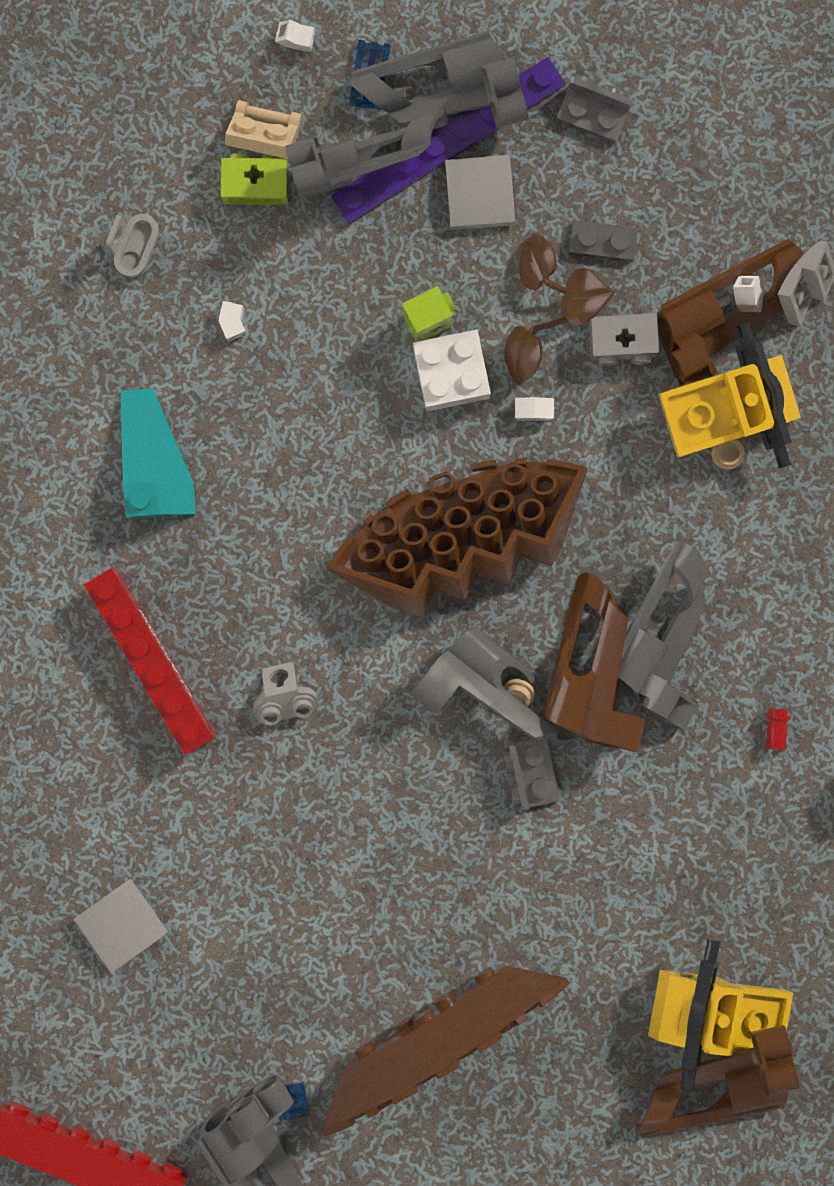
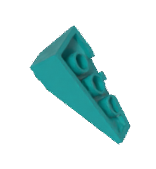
[121,388,196,520]

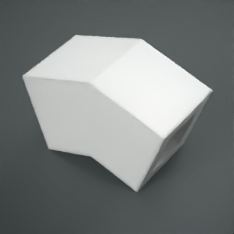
[275,19,315,53]
[733,276,764,312]
[218,301,247,342]
[515,397,554,421]

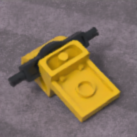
[658,322,801,469]
[648,939,793,1092]

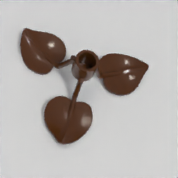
[505,234,615,386]

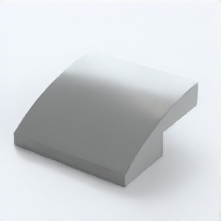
[445,155,515,230]
[778,240,834,327]
[73,878,168,973]

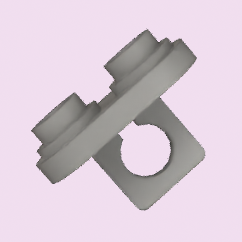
[105,214,160,278]
[253,662,318,726]

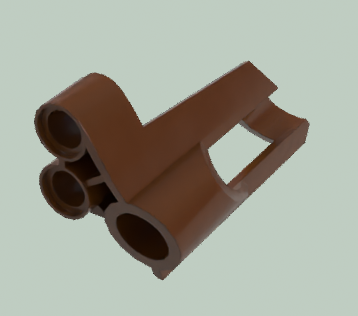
[657,239,803,386]
[635,1025,800,1138]

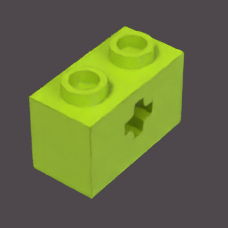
[221,153,289,205]
[402,286,455,342]

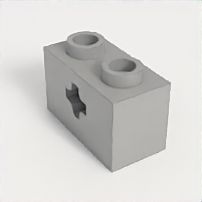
[589,313,659,366]

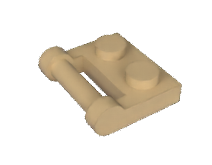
[225,100,302,159]

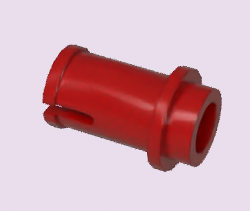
[765,708,791,750]

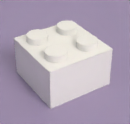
[413,329,491,412]

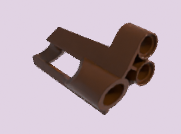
[543,572,645,752]

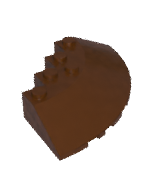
[327,458,587,617]
[321,966,570,1136]

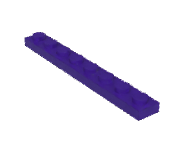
[331,57,566,225]

